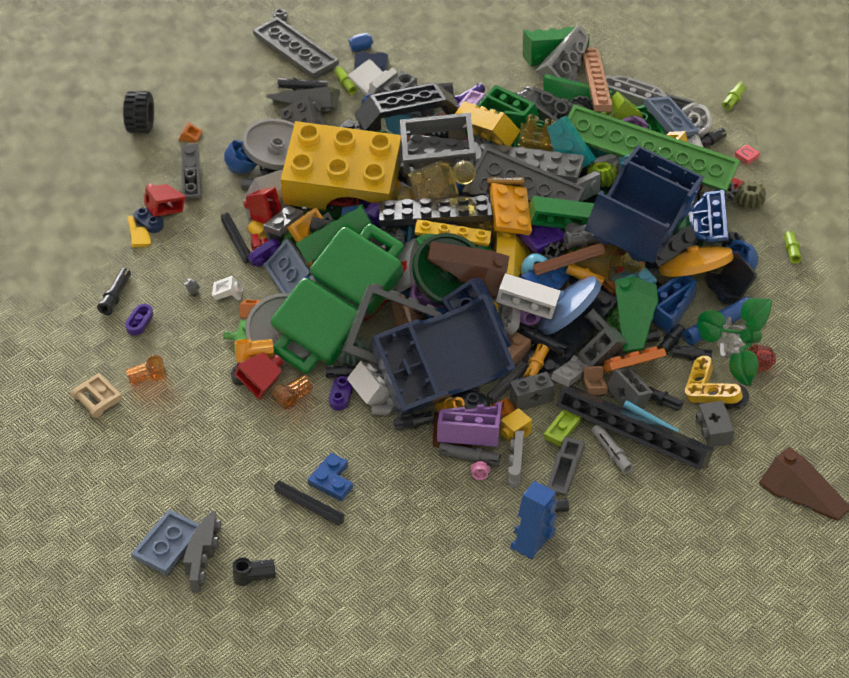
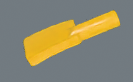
[127,216,151,247]

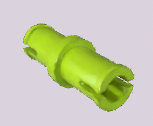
[334,67,358,95]
[722,82,747,111]
[784,231,802,264]

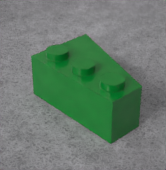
[477,84,539,128]

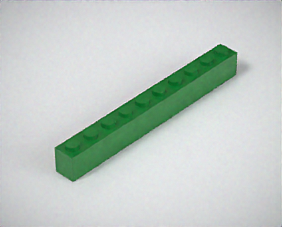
[529,196,704,246]

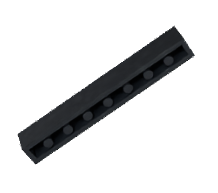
[556,385,715,470]

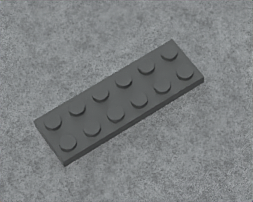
[253,17,339,79]

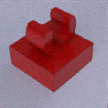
[251,233,268,251]

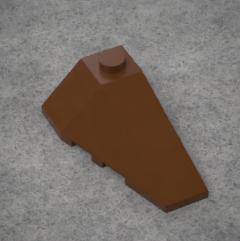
[759,447,849,521]

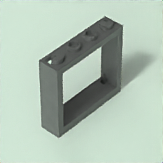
[400,113,476,175]
[342,283,442,365]

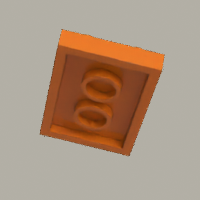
[602,346,667,374]

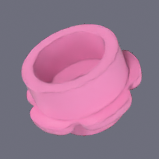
[470,461,491,480]

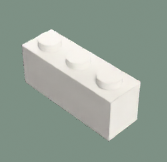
[496,273,560,319]

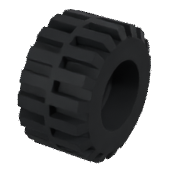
[123,91,155,134]

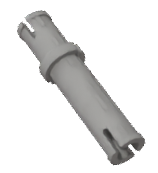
[591,424,634,474]

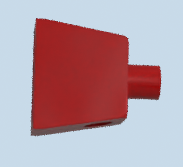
[144,183,186,217]
[244,187,282,224]
[234,353,283,400]

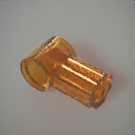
[126,355,167,385]
[271,375,313,409]

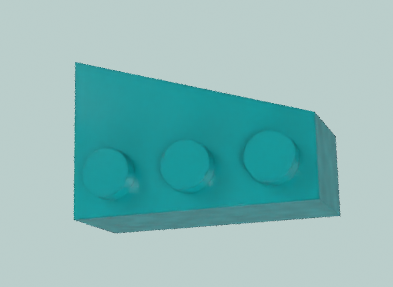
[547,116,597,170]

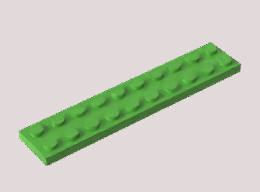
[568,104,740,193]

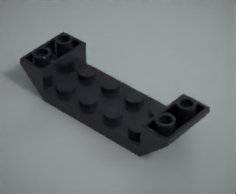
[354,82,460,132]

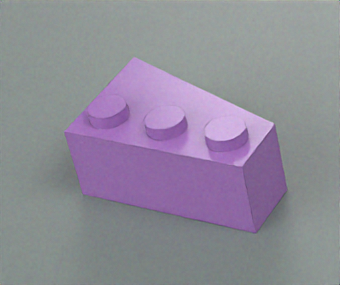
[437,402,502,447]

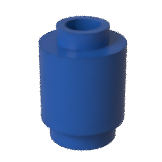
[348,32,373,52]

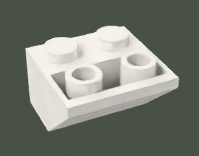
[347,361,390,405]

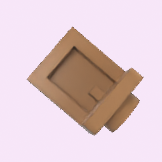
[582,366,608,396]

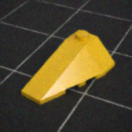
[493,231,530,277]

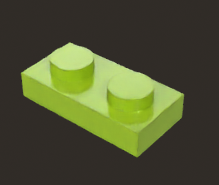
[544,409,581,447]

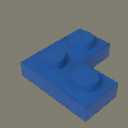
[307,453,353,502]

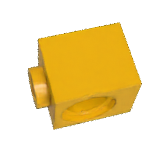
[500,408,532,442]

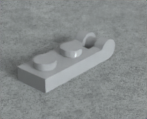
[551,355,589,387]
[508,431,524,488]

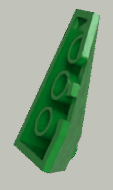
[615,276,658,353]

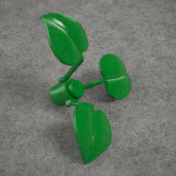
[697,298,772,386]

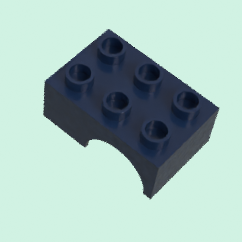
[585,145,704,264]
[370,294,516,418]

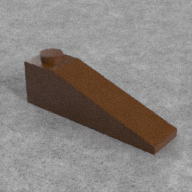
[427,241,510,299]

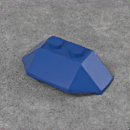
[689,190,729,244]

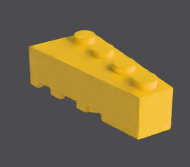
[455,101,520,146]

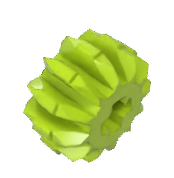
[587,161,617,188]

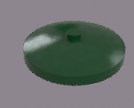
[412,233,477,306]

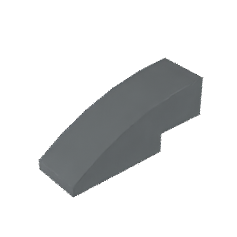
[547,436,585,495]

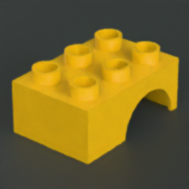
[281,121,402,210]

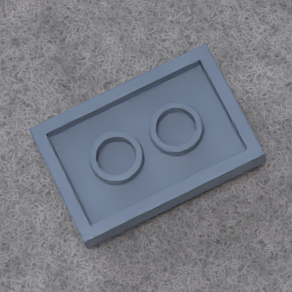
[643,96,700,137]
[264,238,312,293]
[131,509,199,576]

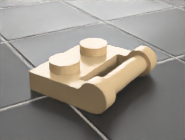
[71,373,122,418]

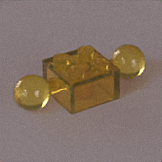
[391,161,476,201]
[553,243,646,280]

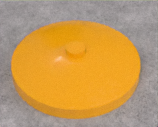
[658,245,734,277]

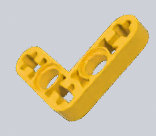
[685,356,743,404]

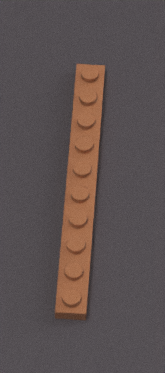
[582,47,612,112]

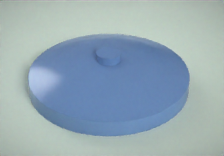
[538,276,601,335]

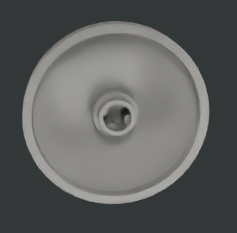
[242,119,294,170]
[246,293,310,365]

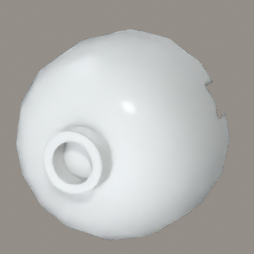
[682,103,713,138]

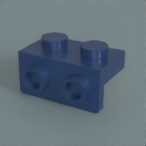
[354,51,389,72]

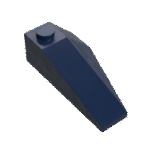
[442,278,512,348]

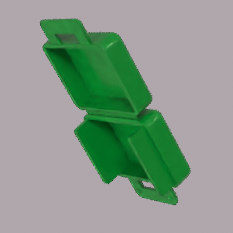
[270,224,404,374]

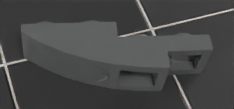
[181,143,201,199]
[183,511,221,593]

